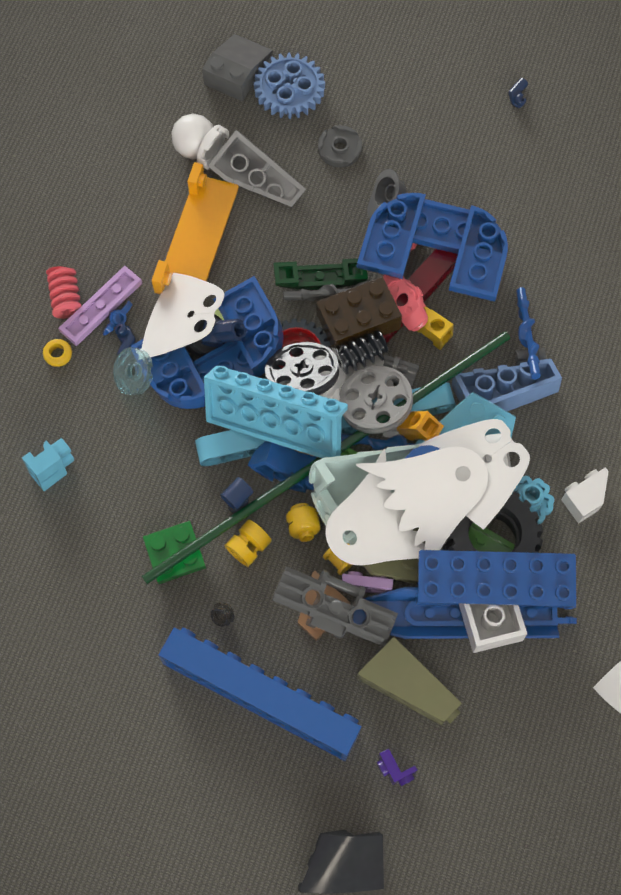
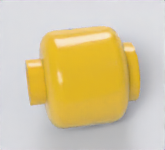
[286,503,320,542]

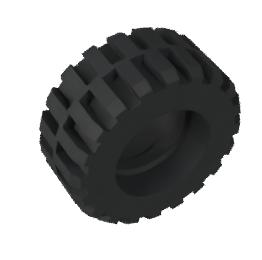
[443,491,543,553]

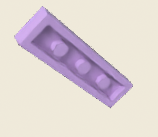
[58,266,142,346]

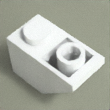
[561,467,608,524]

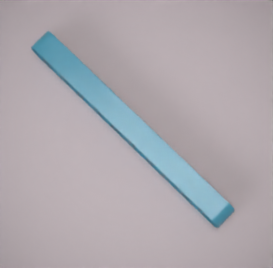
[195,382,456,466]

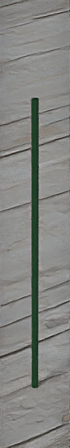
[142,331,510,584]

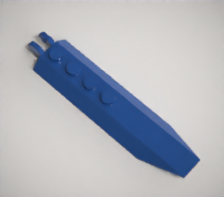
[353,587,577,639]

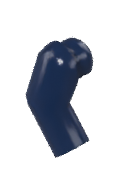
[508,78,528,108]
[115,323,136,359]

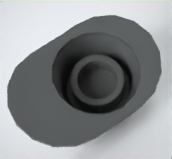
[367,169,407,219]

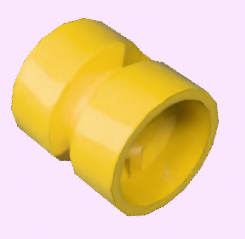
[224,520,272,567]

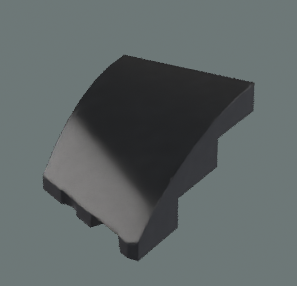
[298,830,384,894]

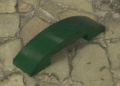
[273,259,368,290]

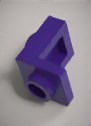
[377,748,418,786]

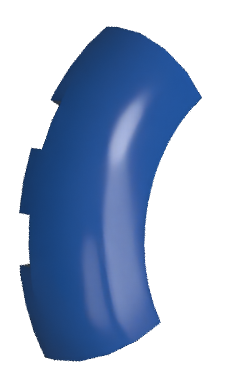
[248,441,317,493]

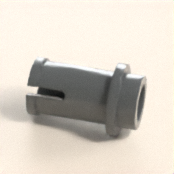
[515,347,546,366]

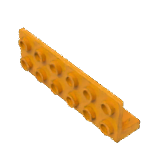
[152,162,239,294]

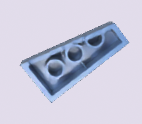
[452,359,562,411]

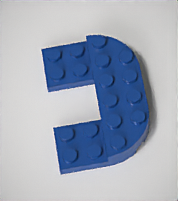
[357,193,508,302]
[131,276,283,409]

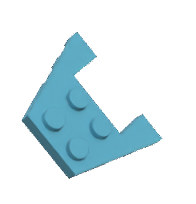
[415,392,516,445]

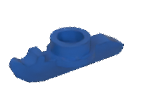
[103,301,132,336]

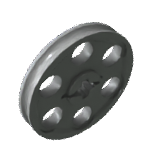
[339,366,413,434]

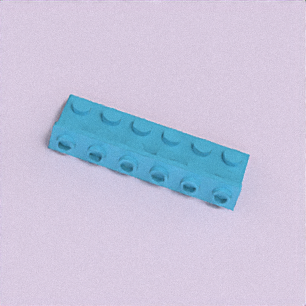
[204,366,348,458]

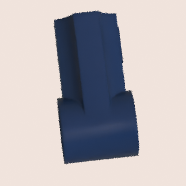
[201,318,247,347]
[220,477,254,514]

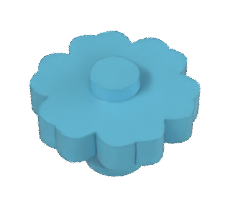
[511,476,555,524]

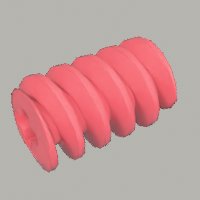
[46,266,81,319]

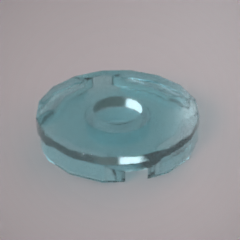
[113,347,153,395]

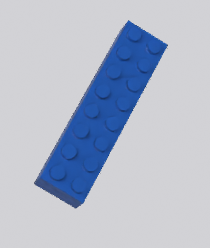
[158,627,362,761]

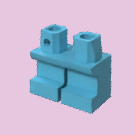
[22,438,74,491]

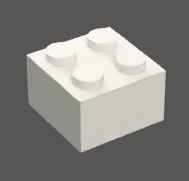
[459,604,527,653]

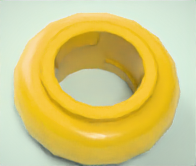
[43,339,72,367]

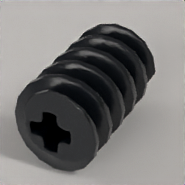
[334,330,388,375]

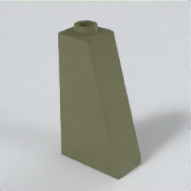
[357,637,462,726]

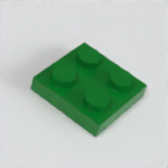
[143,521,206,585]

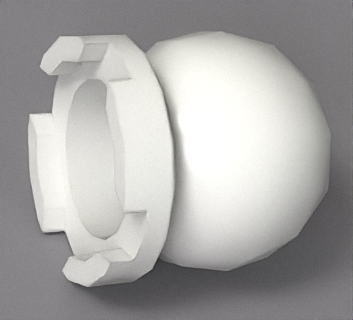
[172,113,229,170]

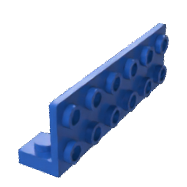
[416,550,576,608]

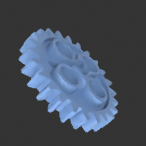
[254,53,325,119]

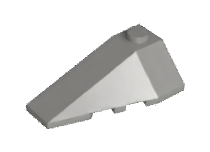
[208,130,306,207]

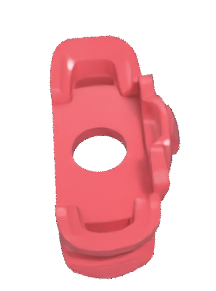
[383,275,428,332]

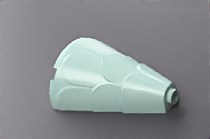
[309,444,420,545]

